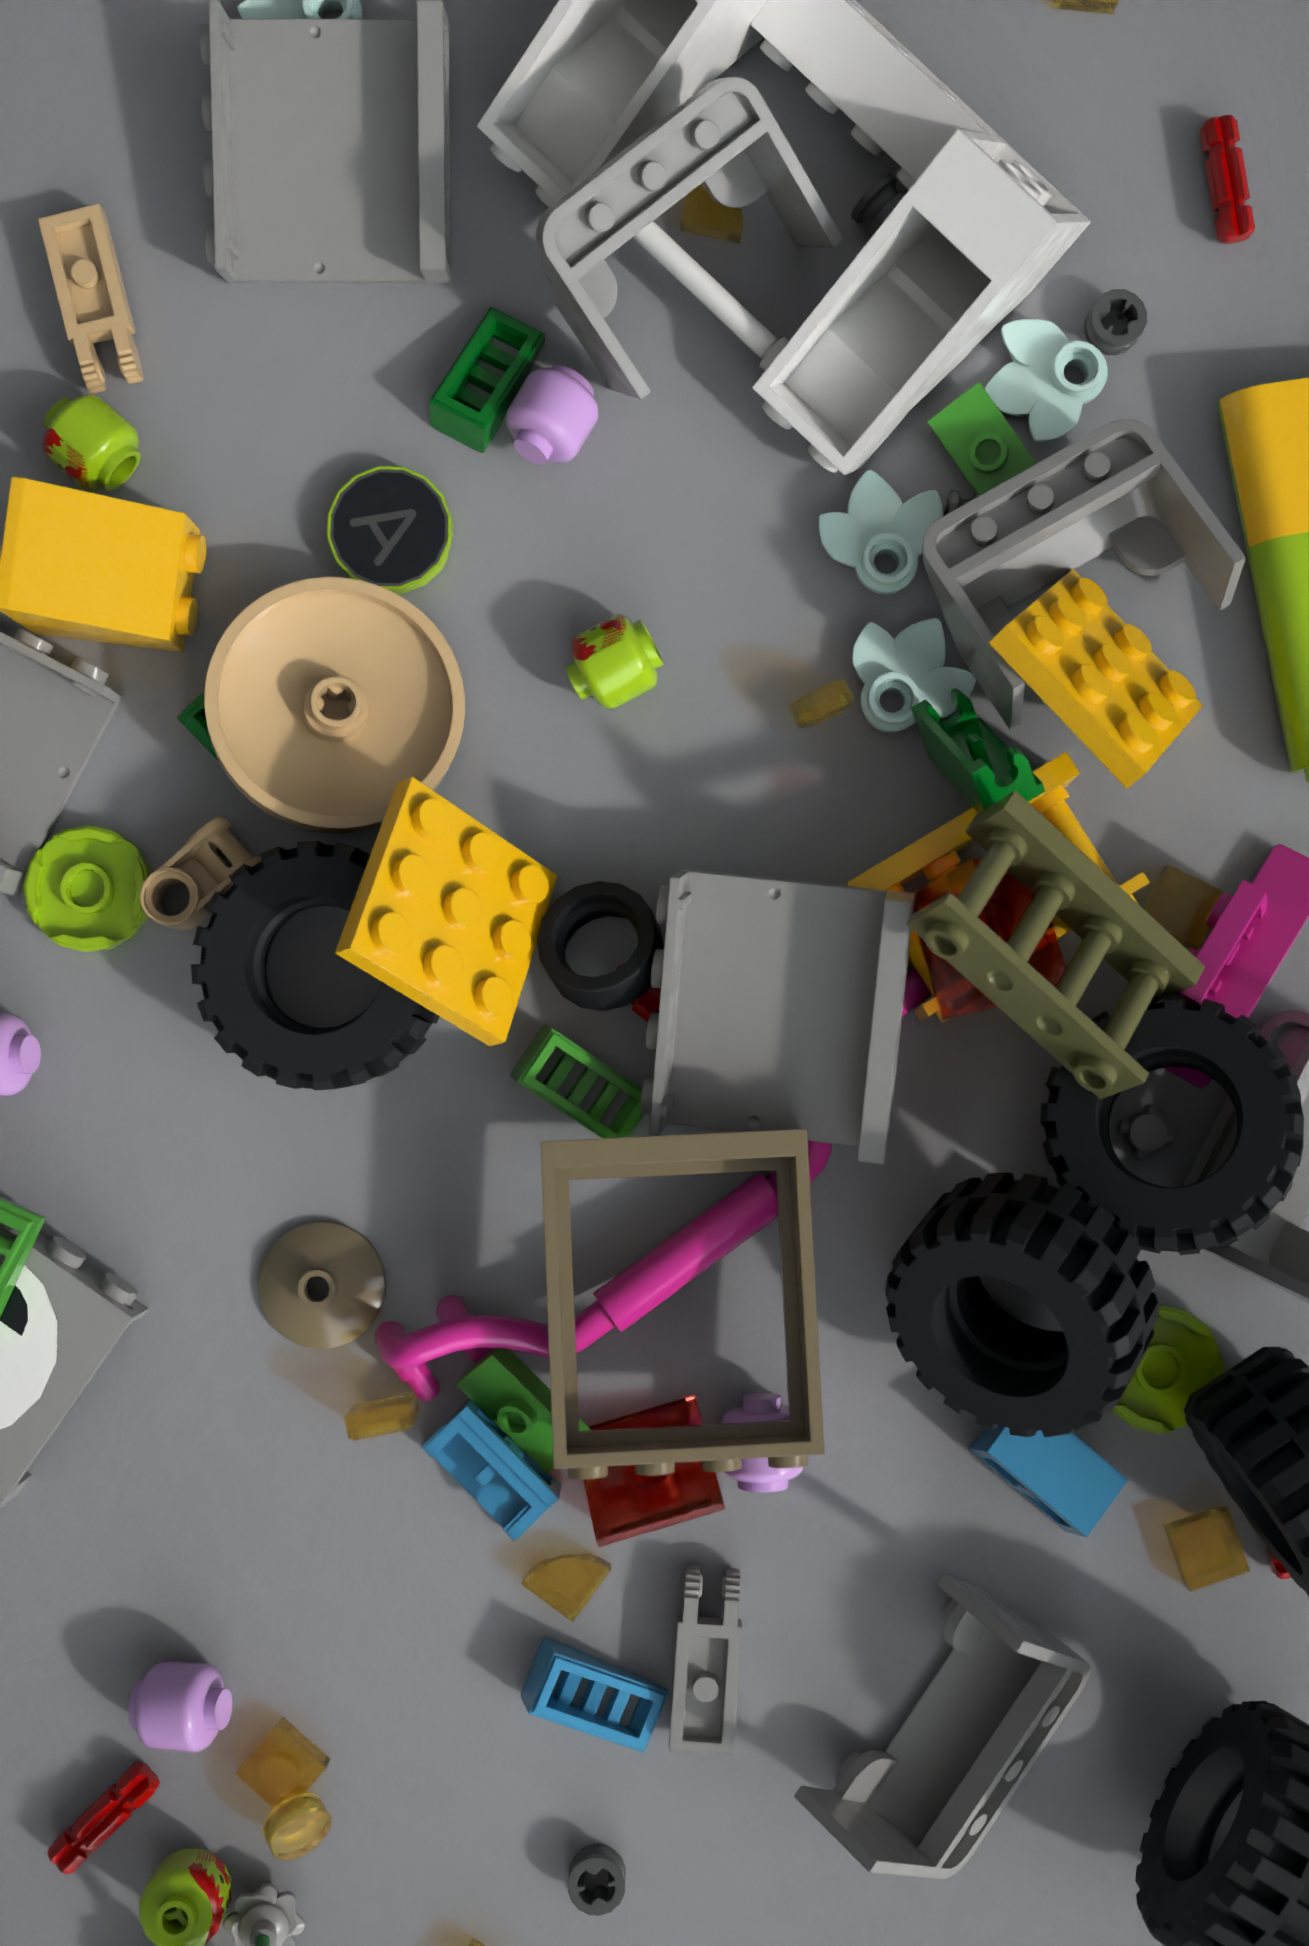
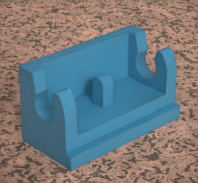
[422,1398,562,1541]
[968,1425,1128,1537]

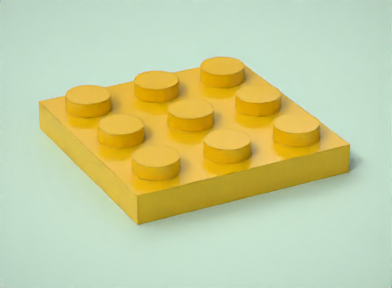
[988,569,1203,789]
[335,777,558,1046]

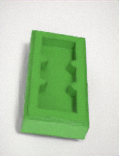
[927,382,1037,495]
[456,1348,592,1473]

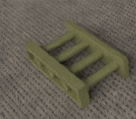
[906,790,1206,1099]

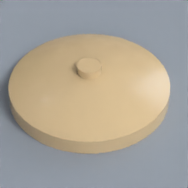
[204,577,465,833]

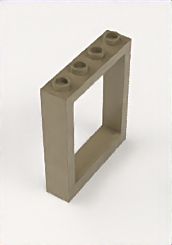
[540,1129,825,1479]

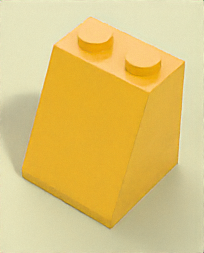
[0,477,206,653]

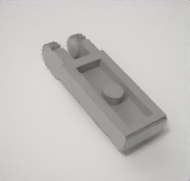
[669,1565,742,1756]

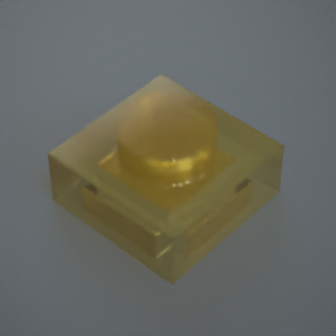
[236,1716,330,1817]

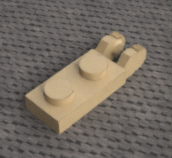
[38,203,144,394]

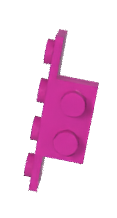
[1163,844,1309,1089]

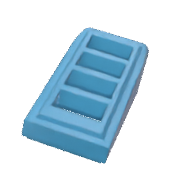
[521,1637,669,1753]

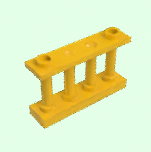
[845,752,1150,1023]

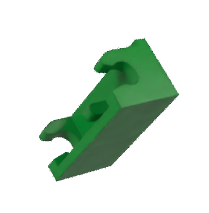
[911,688,1045,813]

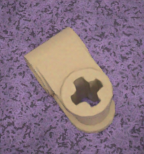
[140,815,262,931]

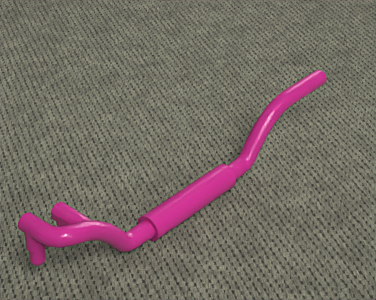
[374,957,961,1402]

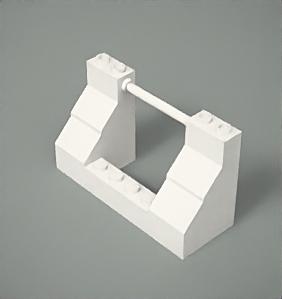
[477,0,1091,475]

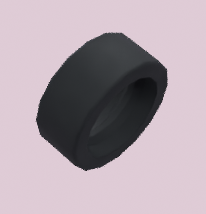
[536,881,664,1011]

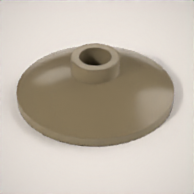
[258,1221,386,1349]

